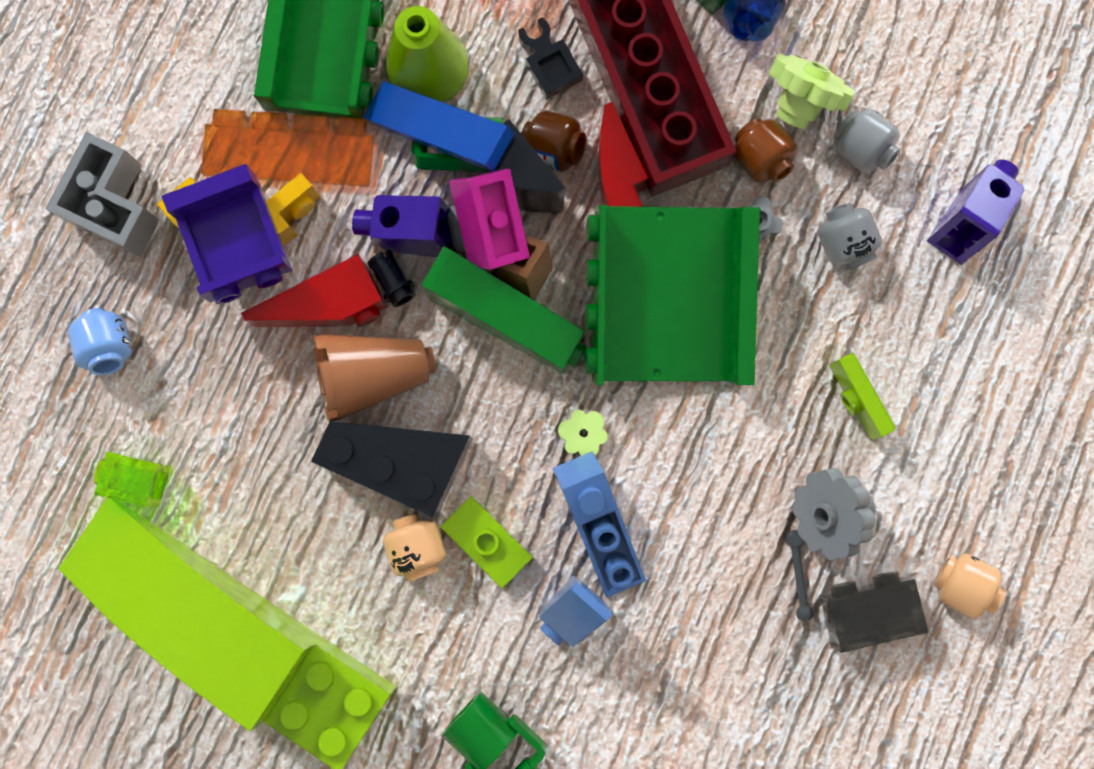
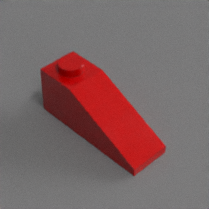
[241,254,387,327]

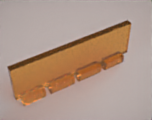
[201,109,374,187]

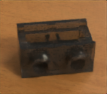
[818,571,929,653]

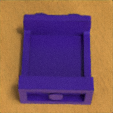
[162,164,293,304]

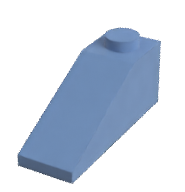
[539,574,613,647]

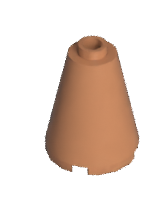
[312,334,436,422]

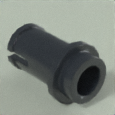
[367,250,416,307]

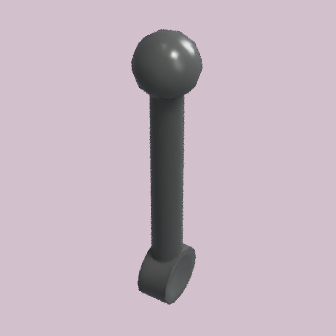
[785,530,814,622]

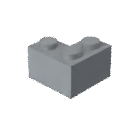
[45,132,160,257]

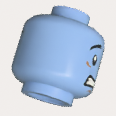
[68,308,132,375]

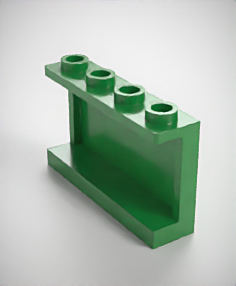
[254,0,384,122]

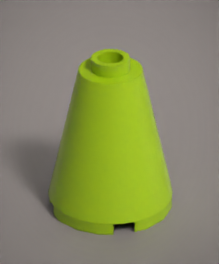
[385,6,468,103]

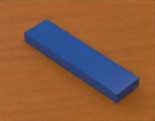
[363,81,515,172]

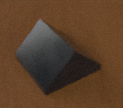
[496,119,565,214]

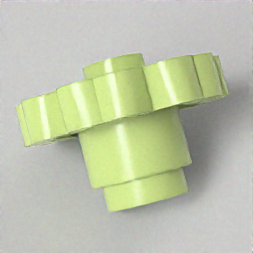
[768,54,855,129]

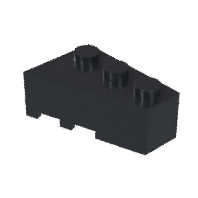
[311,421,473,517]

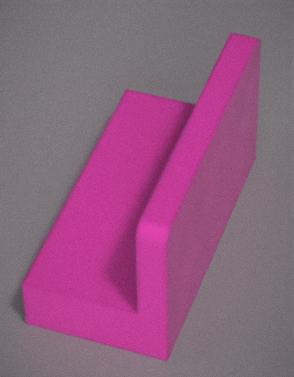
[449,169,530,270]

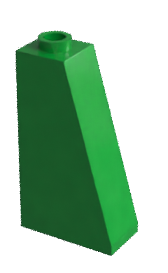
[421,246,587,374]

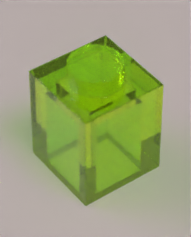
[94,451,171,507]

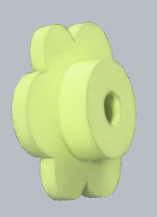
[558,410,608,456]

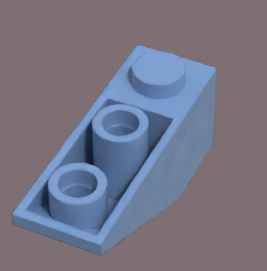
[553,451,646,598]

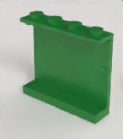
[584,205,760,385]

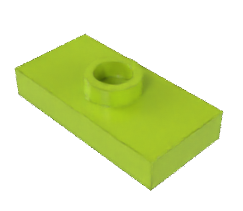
[829,353,895,440]
[440,496,533,589]

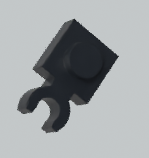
[518,17,583,100]

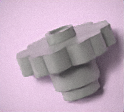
[792,468,876,560]

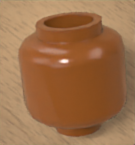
[735,118,798,183]

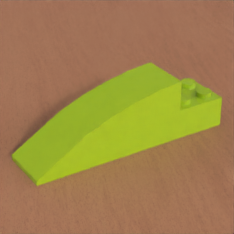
[58,496,397,769]

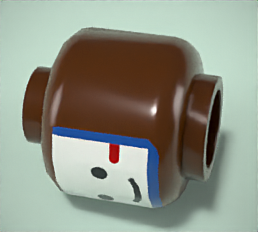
[521,111,587,172]

